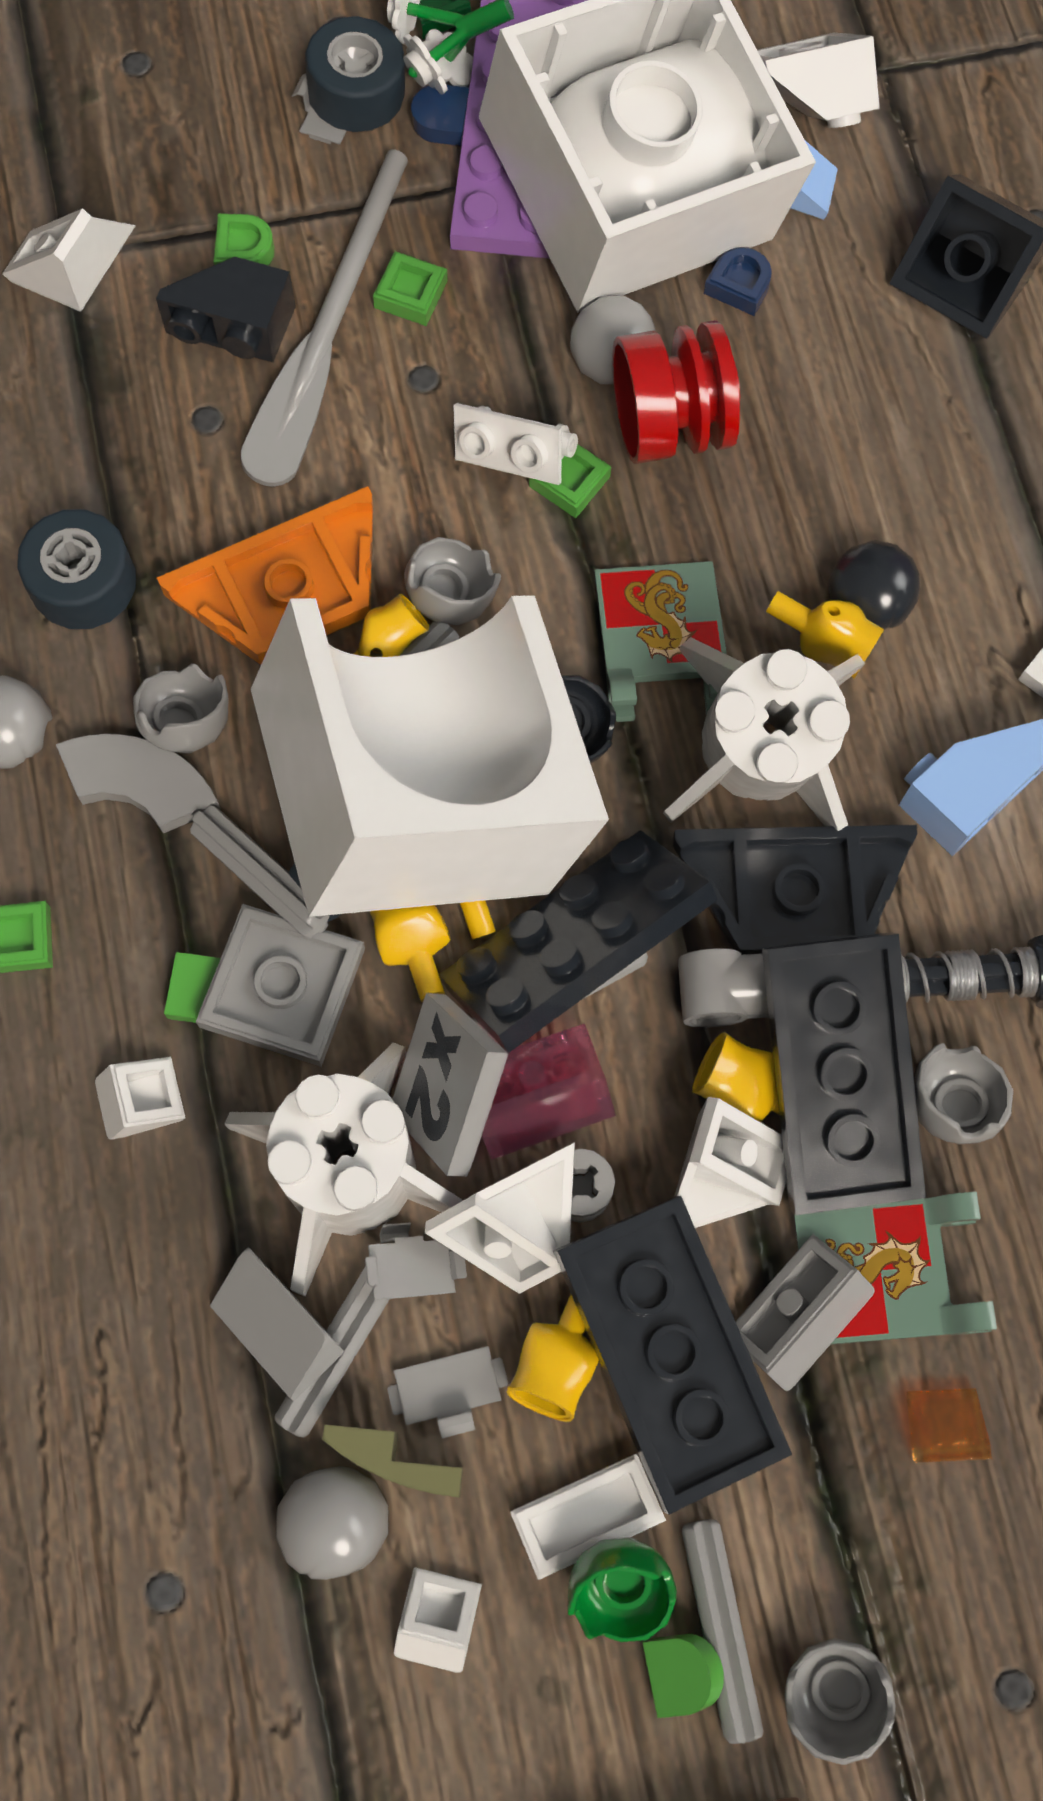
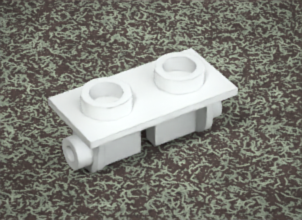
[454,403,578,485]

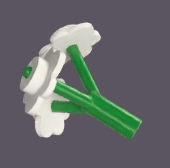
[387,0,514,94]

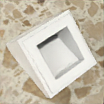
[95,1057,185,1140]
[394,1567,482,1673]

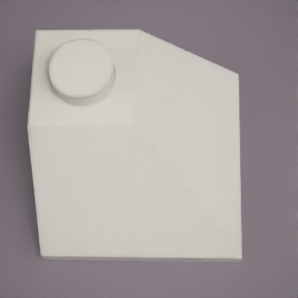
[757,33,879,128]

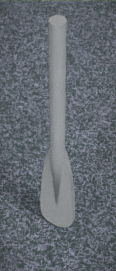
[241,149,408,486]

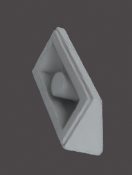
[736,1234,875,1391]
[210,1247,345,1402]

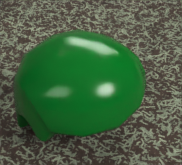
[568,1537,677,1642]

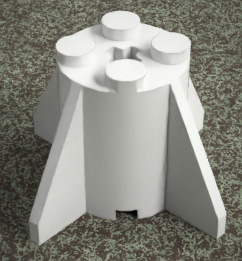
[663,637,865,831]
[225,1043,463,1297]

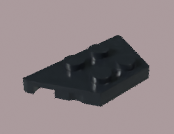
[672,825,918,955]

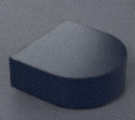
[411,85,469,146]
[704,247,772,316]

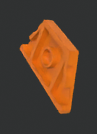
[157,486,373,665]

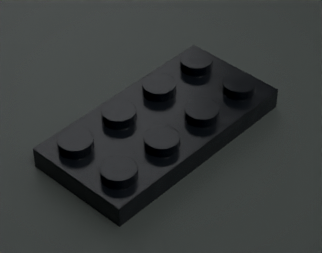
[439,830,718,1053]
[762,932,926,1215]
[553,1196,793,1515]

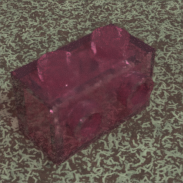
[482,1023,616,1160]

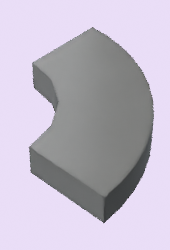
[56,734,221,833]

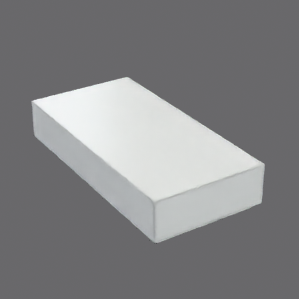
[510,1454,666,1580]

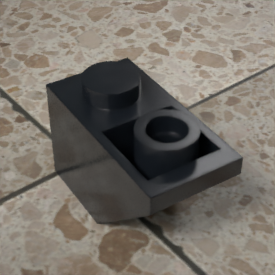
[156,257,296,363]

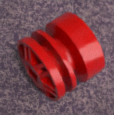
[612,320,740,464]

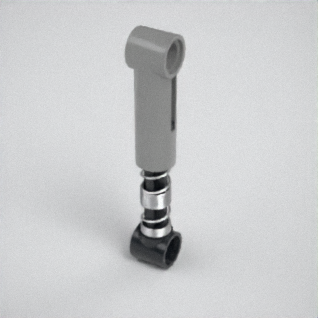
[678,935,1043,1027]

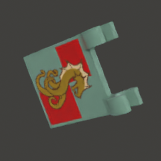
[594,561,727,722]
[794,1192,997,1345]

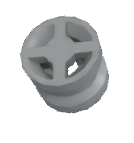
[571,1148,615,1223]

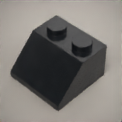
[889,174,1043,339]

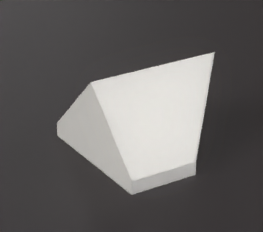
[2,208,136,312]
[674,1097,786,1228]
[425,1143,575,1294]

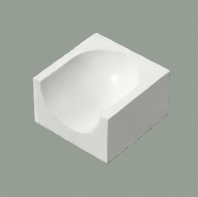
[479,0,816,312]
[251,596,609,917]

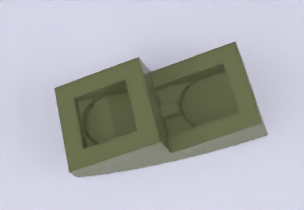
[323,1425,463,1498]

